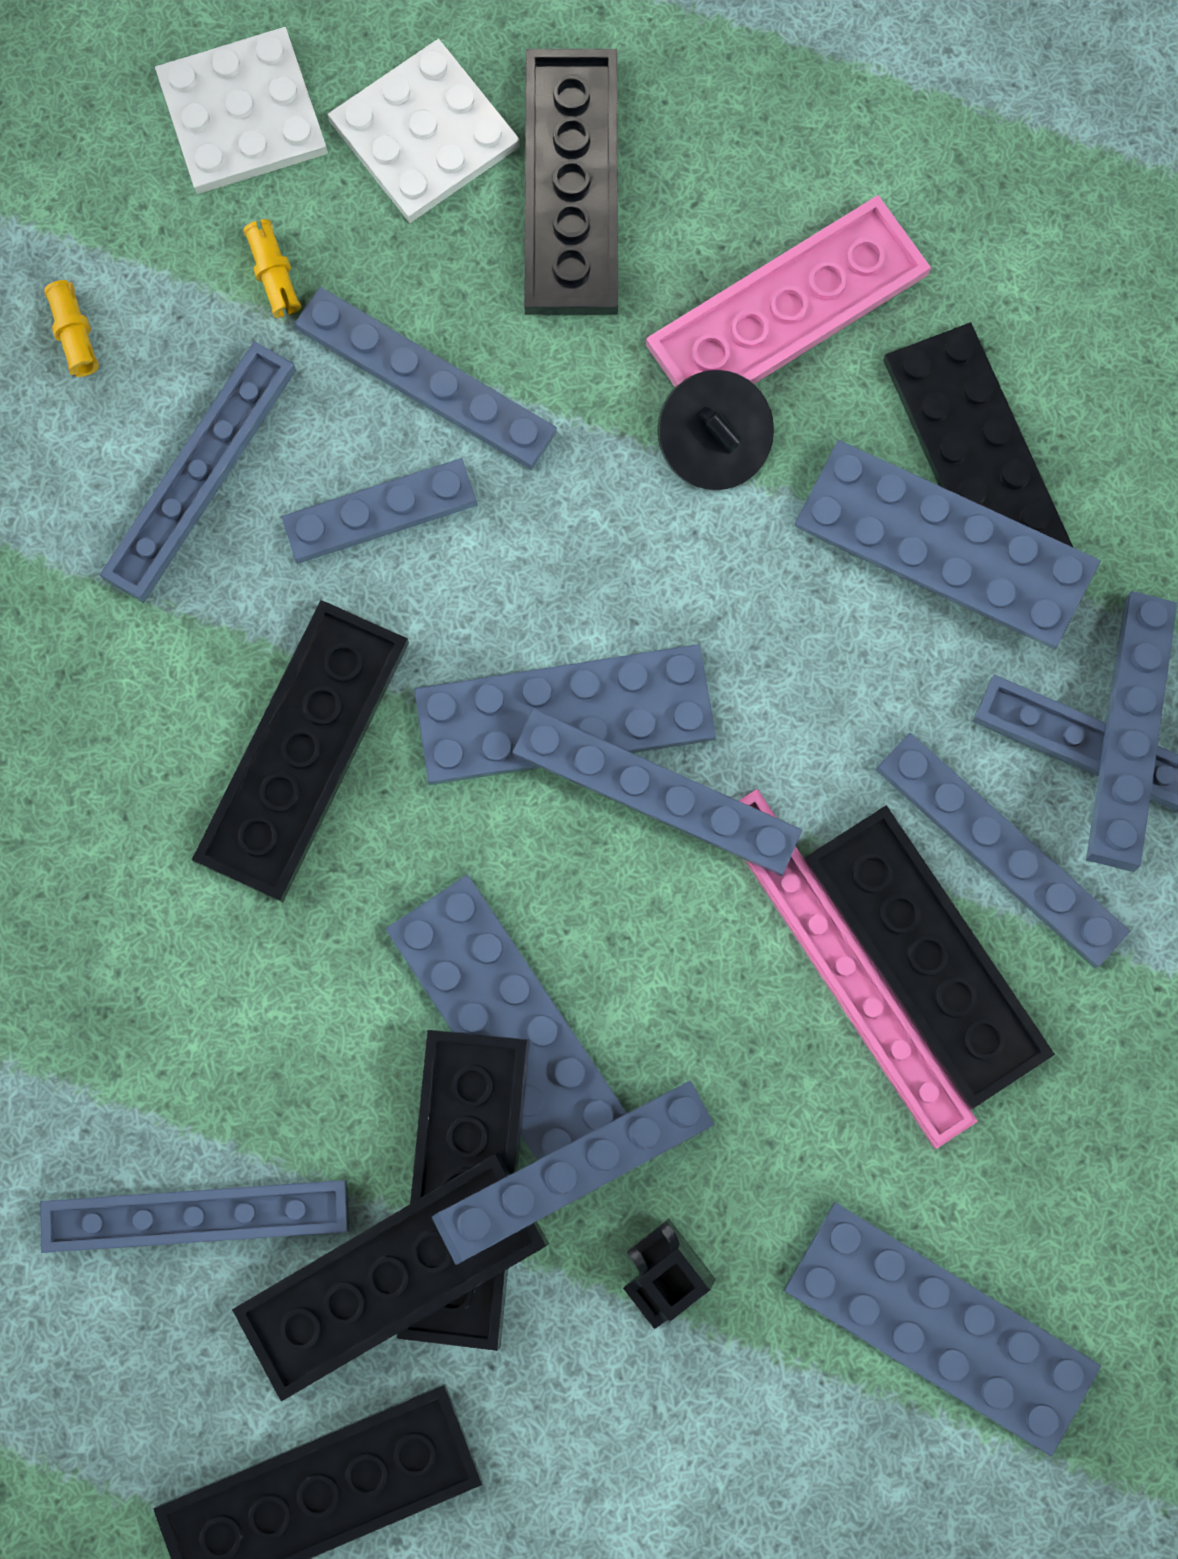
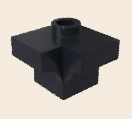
[623,1218,716,1330]

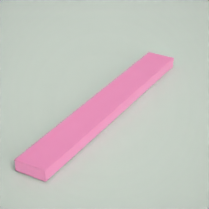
[739,789,978,1149]

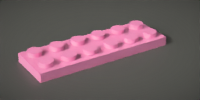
[646,195,931,387]

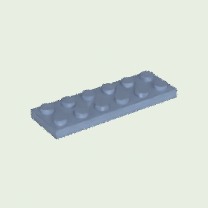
[795,440,1101,650]
[414,644,716,785]
[385,874,627,1161]
[783,1202,1101,1457]

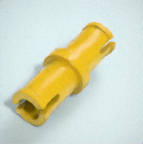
[243,219,302,318]
[44,280,99,377]

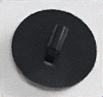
[657,370,774,490]

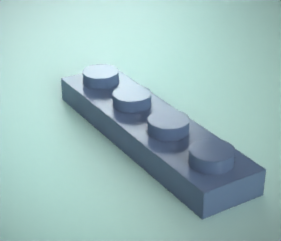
[281,458,477,564]

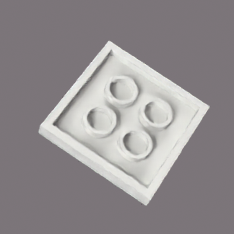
[155,27,328,194]
[328,38,520,223]

